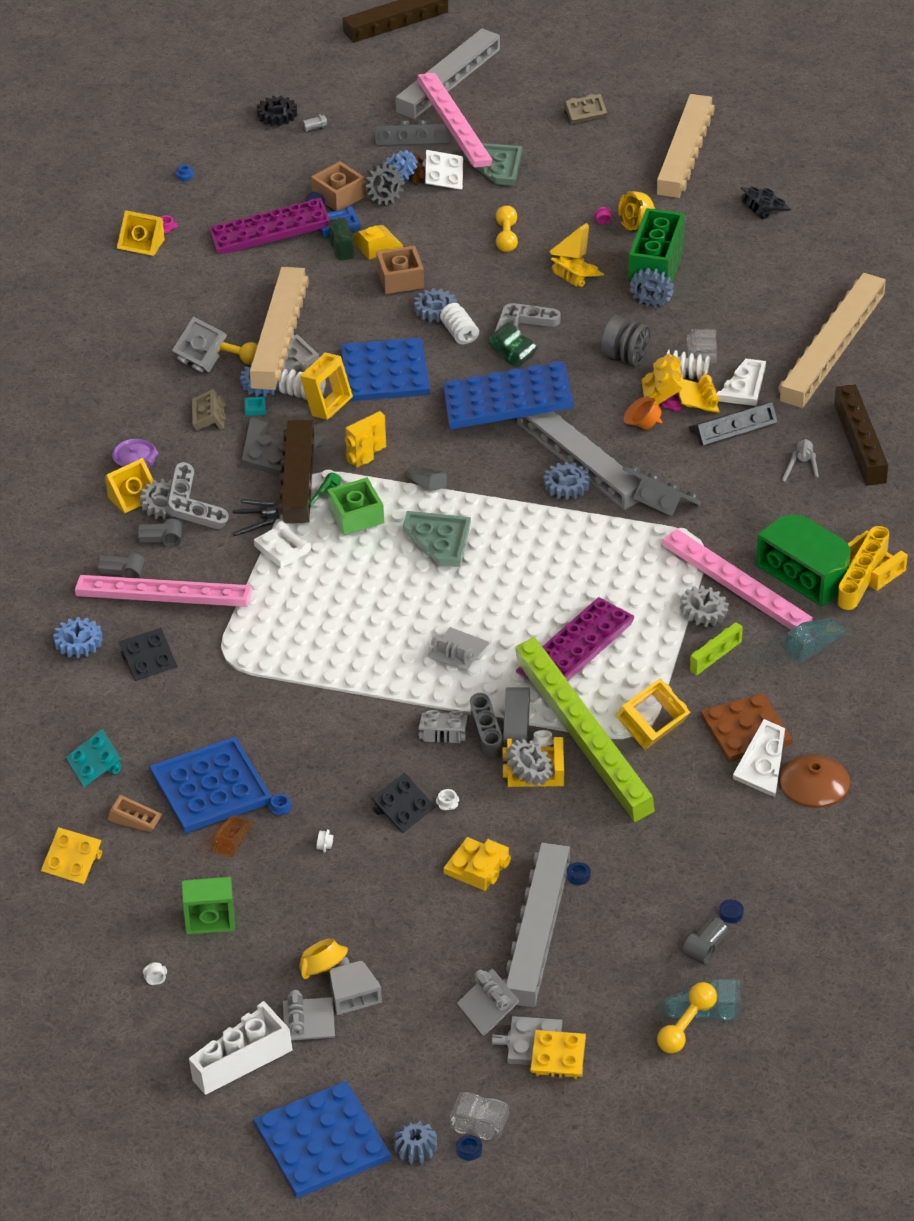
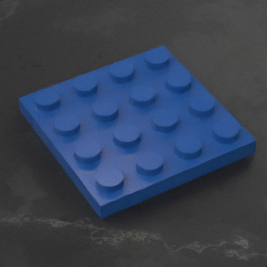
[341,338,430,401]
[149,736,272,834]
[253,1081,391,1199]

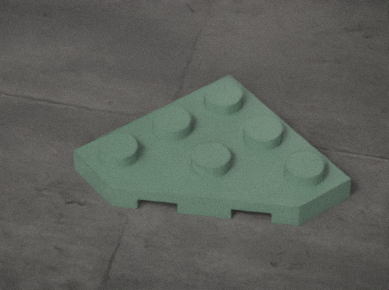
[463,143,522,186]
[403,511,471,567]

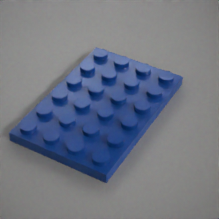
[443,361,574,430]

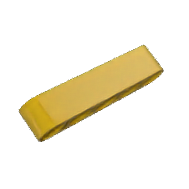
[838,526,889,610]

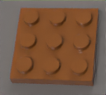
[701,693,793,763]

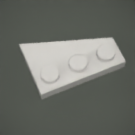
[733,719,785,797]

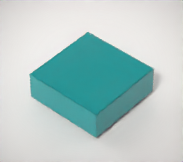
[244,397,266,416]

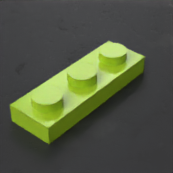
[690,622,743,676]

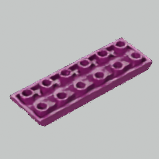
[209,198,330,254]
[516,597,634,681]

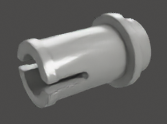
[303,114,327,132]

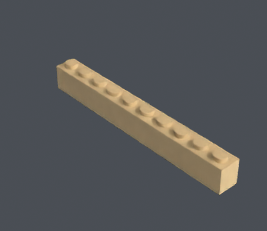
[250,267,309,390]
[778,273,886,408]

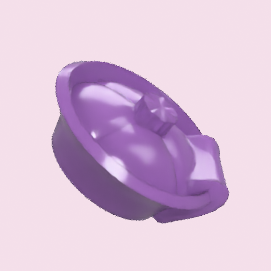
[112,439,159,469]

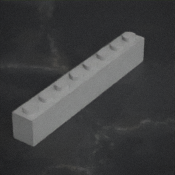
[395,28,500,119]
[517,412,641,510]
[503,843,570,1008]

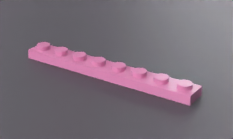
[417,73,492,167]
[662,529,813,634]
[75,575,252,607]

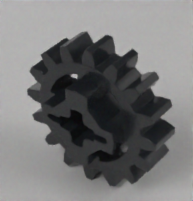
[257,95,297,126]

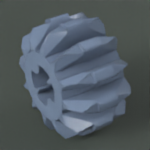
[394,1121,437,1165]

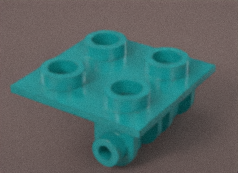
[66,729,121,787]

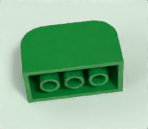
[628,208,685,286]
[756,515,851,607]

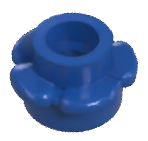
[175,165,194,181]
[269,794,292,815]

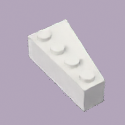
[189,1001,293,1095]

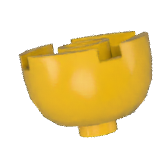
[618,191,655,231]

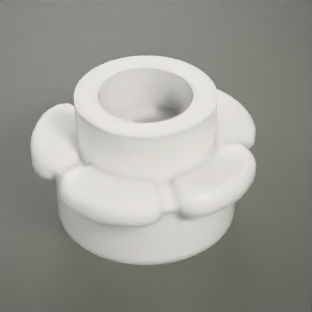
[531,730,554,747]
[436,789,459,810]
[316,829,334,852]
[143,962,167,985]

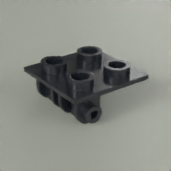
[741,186,791,219]
[119,628,177,681]
[371,772,435,833]

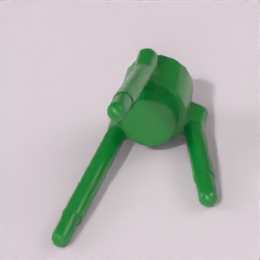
[310,472,342,508]

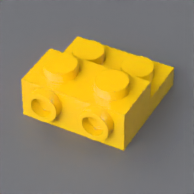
[642,353,683,405]
[345,411,386,468]
[443,837,511,891]

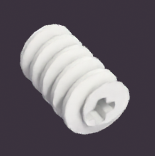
[440,303,479,344]
[667,350,710,380]
[279,369,326,400]

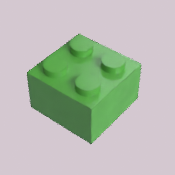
[327,477,384,535]
[182,877,235,934]

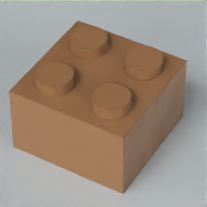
[311,161,366,211]
[376,246,424,294]

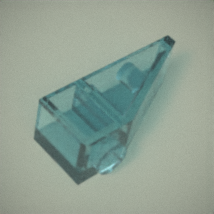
[785,618,849,663]

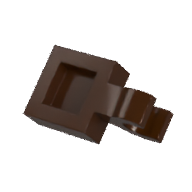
[411,152,425,186]

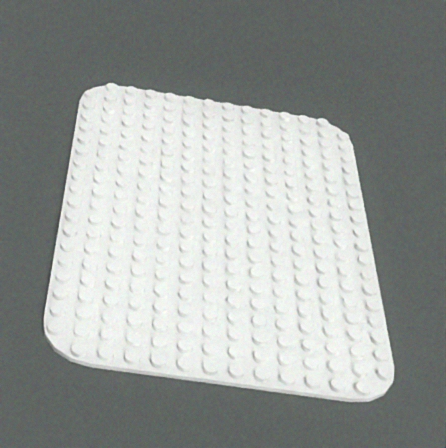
[221,470,704,739]

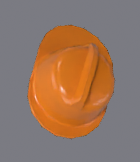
[623,397,662,430]

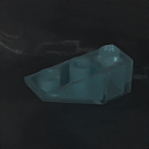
[664,979,740,1020]

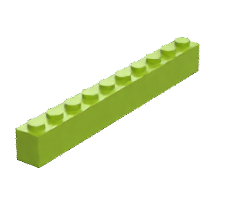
[515,636,655,822]

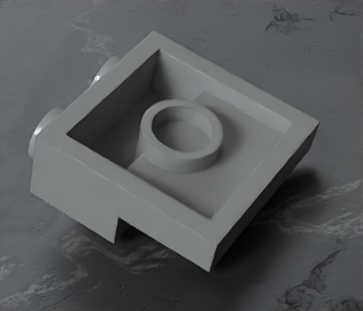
[172,316,227,373]

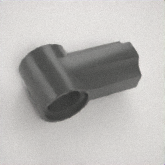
[139,519,182,547]
[98,553,145,578]
[683,917,728,964]

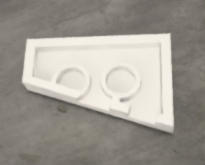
[716,359,766,406]

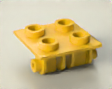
[551,256,604,287]
[678,374,719,413]
[41,827,102,884]
[531,1030,586,1079]

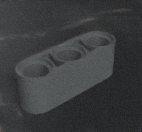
[503,687,530,747]
[470,693,503,758]

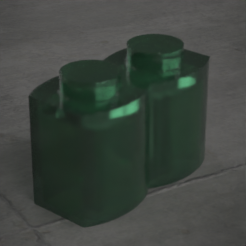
[329,218,354,261]
[488,322,537,368]

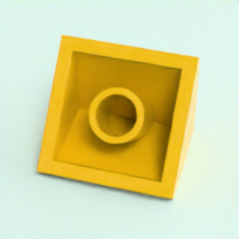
[117,210,165,256]
[549,223,589,258]
[105,458,153,514]

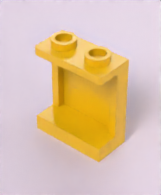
[848,530,908,591]
[503,737,564,787]

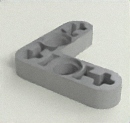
[495,303,561,346]
[166,462,229,529]

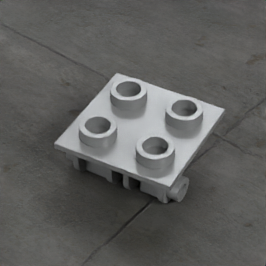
[428,627,489,671]
[419,710,468,743]
[457,969,520,1036]
[283,990,335,1040]

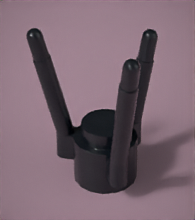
[233,499,280,536]

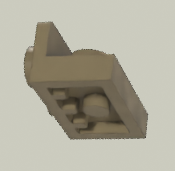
[563,94,607,124]
[192,389,226,431]

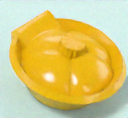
[299,938,348,979]

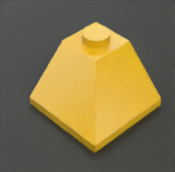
[350,225,403,260]

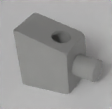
[329,957,382,1015]

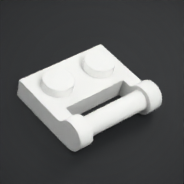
[254,521,311,568]

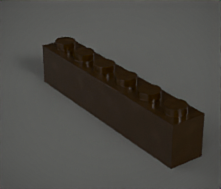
[343,0,448,43]
[834,384,888,486]
[278,420,315,523]

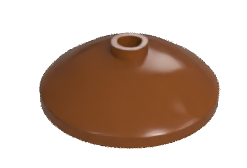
[779,754,850,808]

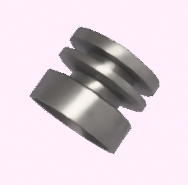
[601,315,651,366]

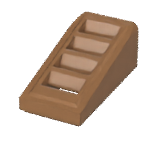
[108,795,162,832]

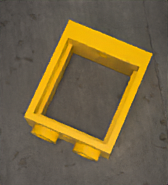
[300,352,353,420]
[615,678,690,750]

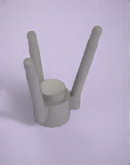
[782,439,819,482]

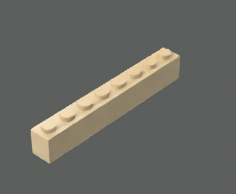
[657,94,715,198]

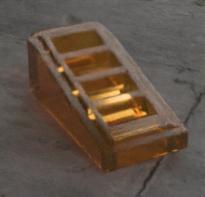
[212,815,254,858]

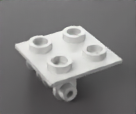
[422,150,463,190]

